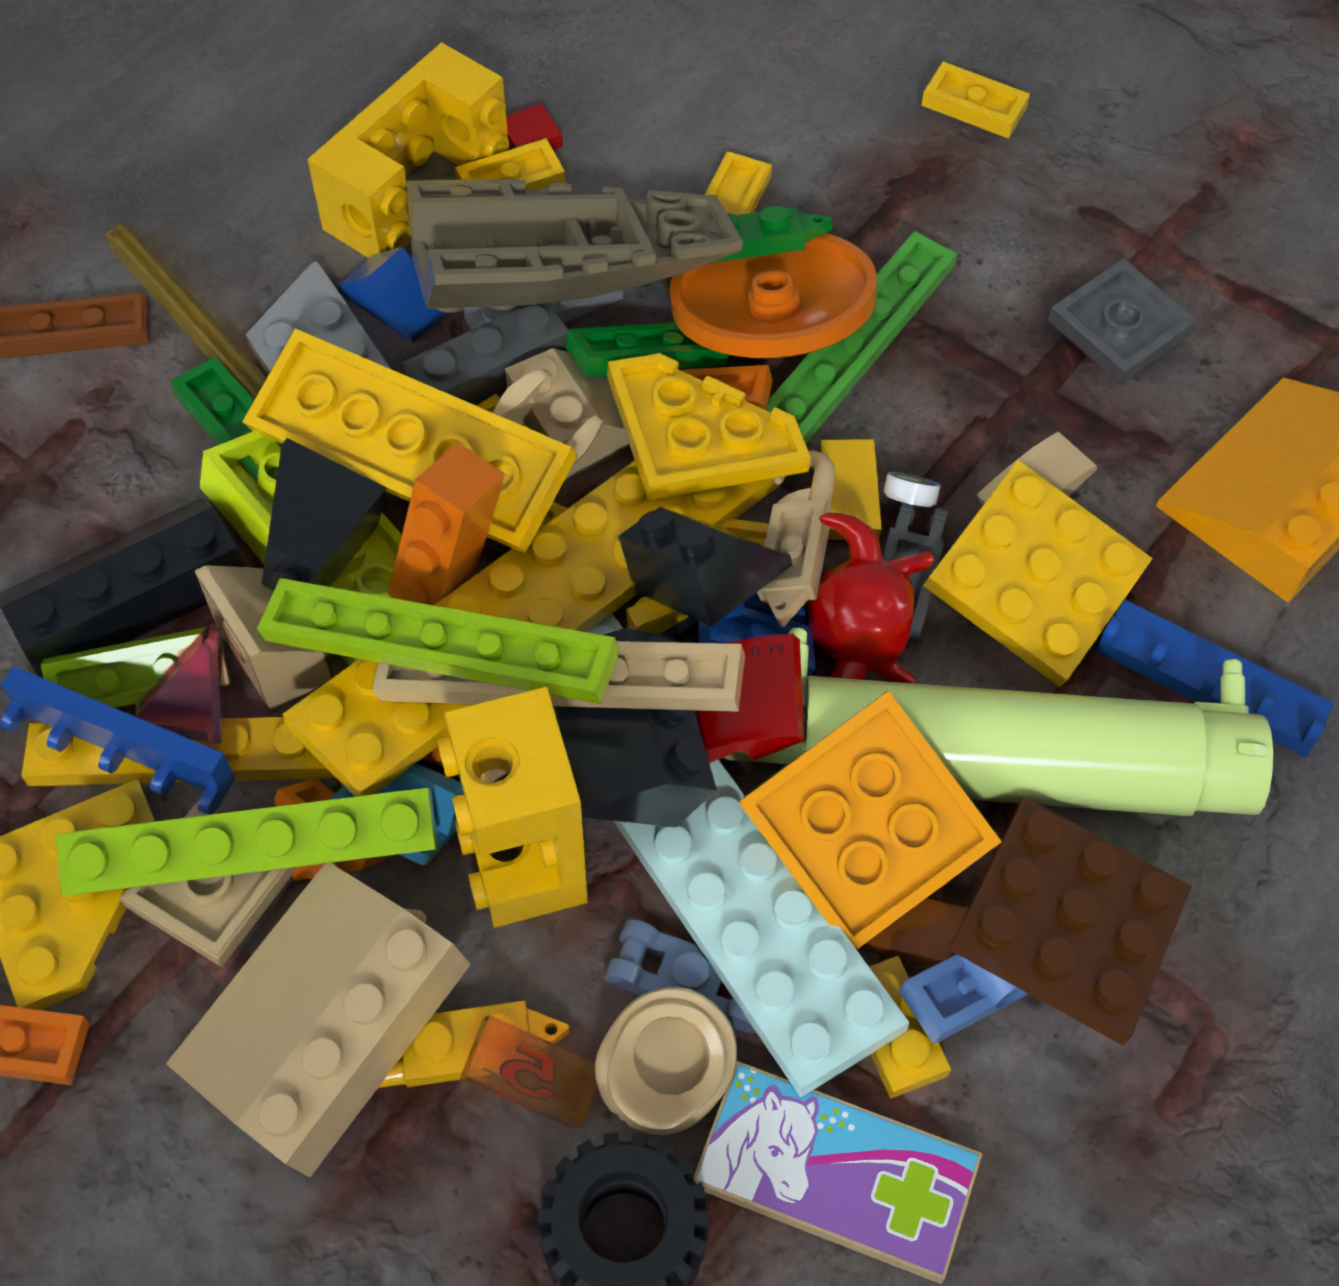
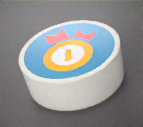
[883,472,941,507]

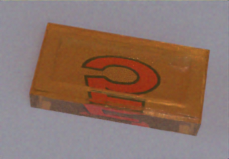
[460,1015,597,1129]

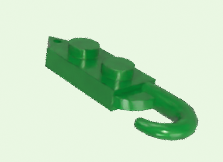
[708,206,832,264]

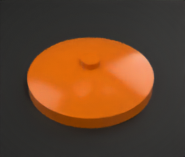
[669,233,877,358]

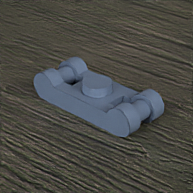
[604,919,756,1033]

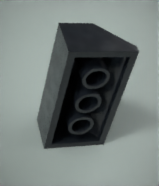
[0,498,244,679]

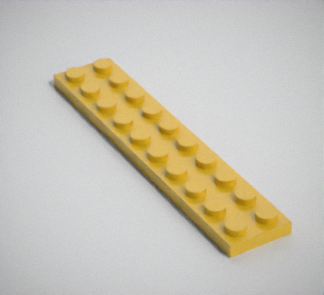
[283,460,783,797]

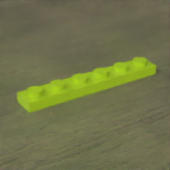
[257,578,620,704]
[55,787,438,896]

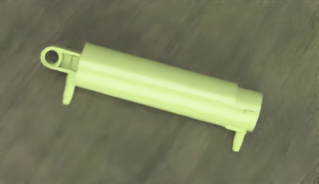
[723,628,1273,816]

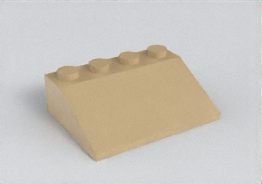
[166,863,471,1178]

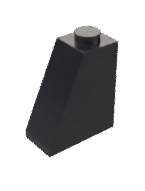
[262,438,386,590]

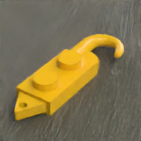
[378,1000,570,1088]

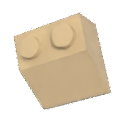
[505,348,631,480]
[195,565,331,712]

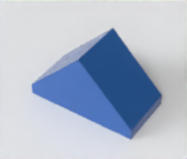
[337,247,447,343]

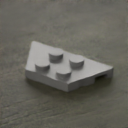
[246,261,391,375]

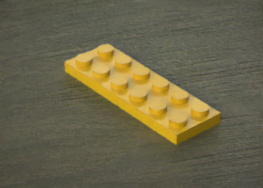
[242,328,578,554]

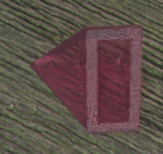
[132,622,227,744]

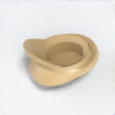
[595,987,737,1136]

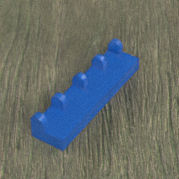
[1096,599,1334,757]
[0,666,235,815]

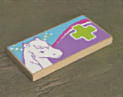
[693,1061,983,1284]

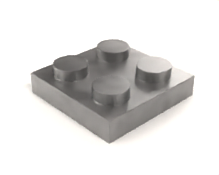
[1048,258,1198,385]

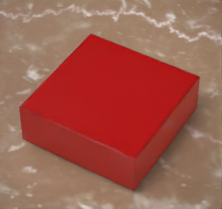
[506,103,563,150]

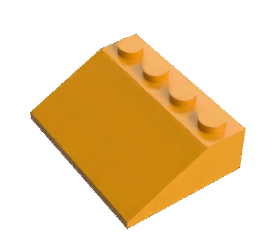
[1156,377,1339,603]

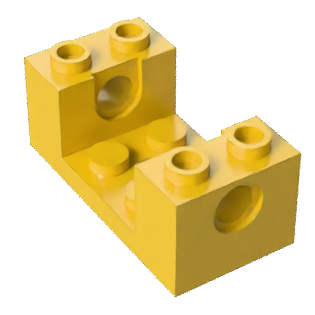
[307,42,509,258]
[437,686,588,928]

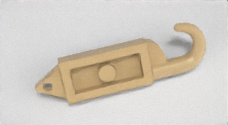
[757,450,836,628]

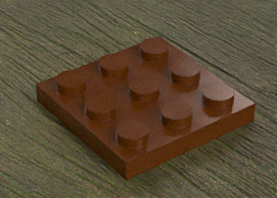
[948,796,1192,1045]

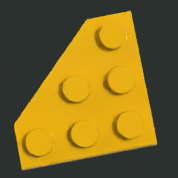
[607,353,811,500]
[0,778,156,1010]

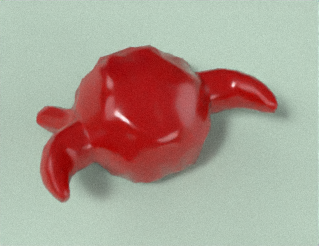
[808,512,935,684]

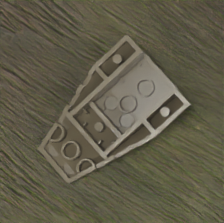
[406,179,743,312]

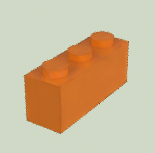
[388,443,505,605]

